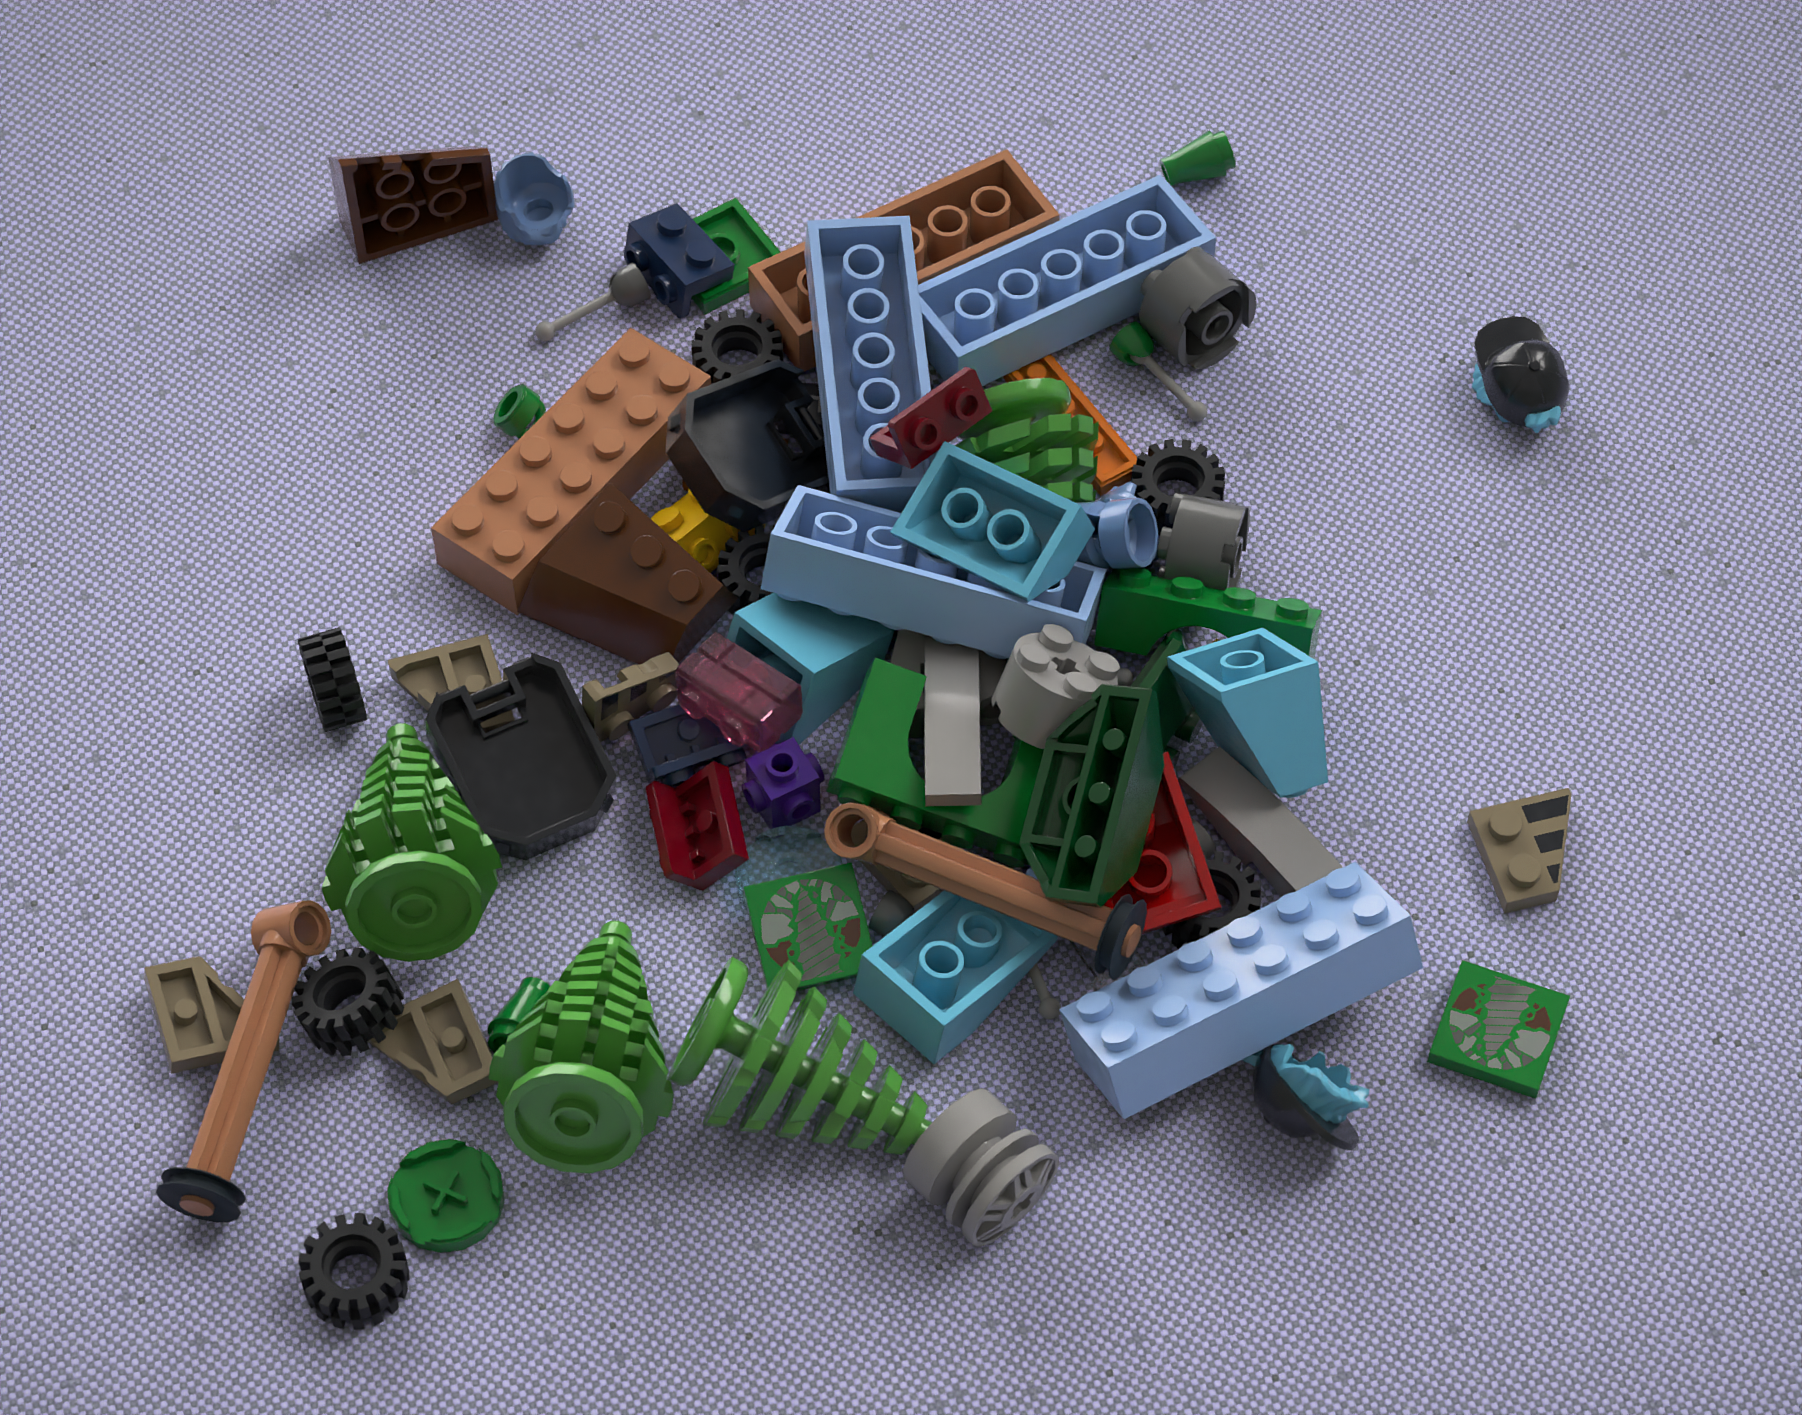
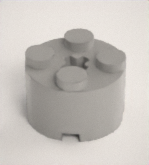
[991,624,1120,749]

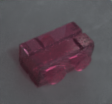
[675,632,803,753]

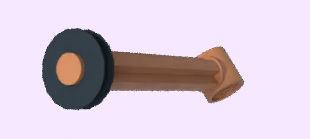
[824,802,1147,980]
[156,900,331,1222]

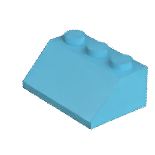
[890,441,1095,602]

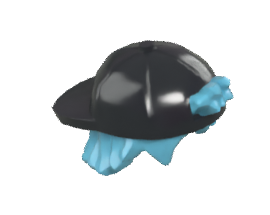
[1472,316,1569,433]
[1242,1044,1369,1150]

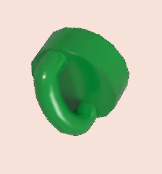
[493,384,546,439]

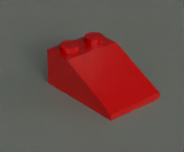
[1104,752,1221,934]

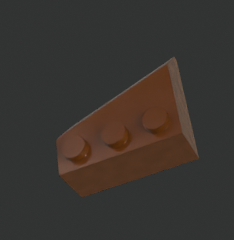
[328,146,499,264]
[517,482,738,665]

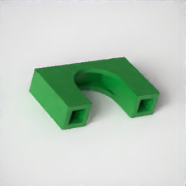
[826,657,1044,867]

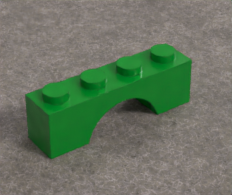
[1094,568,1322,659]

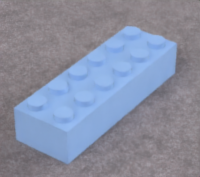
[918,174,1216,386]
[804,216,939,513]
[761,485,1106,659]
[1059,862,1423,1119]

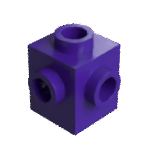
[741,737,825,834]

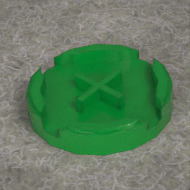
[387,1139,505,1253]

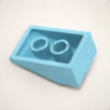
[853,891,1058,1064]

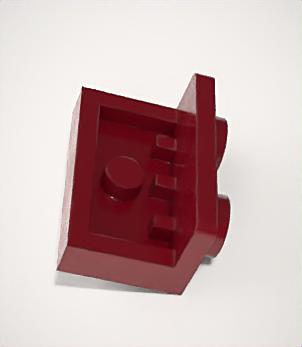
[869,367,992,469]
[645,761,749,891]

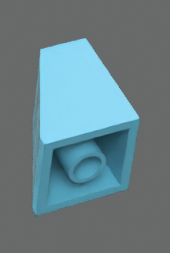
[708,593,895,745]
[1167,627,1328,798]

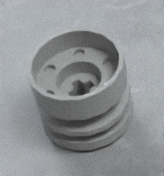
[903,1088,1059,1247]

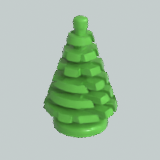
[954,378,1099,503]
[321,723,502,962]
[489,921,674,1174]
[667,957,932,1155]

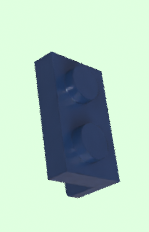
[624,203,735,319]
[627,686,757,787]

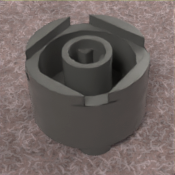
[1139,247,1257,369]
[1157,493,1250,590]

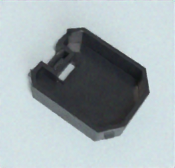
[666,359,830,532]
[425,652,617,860]

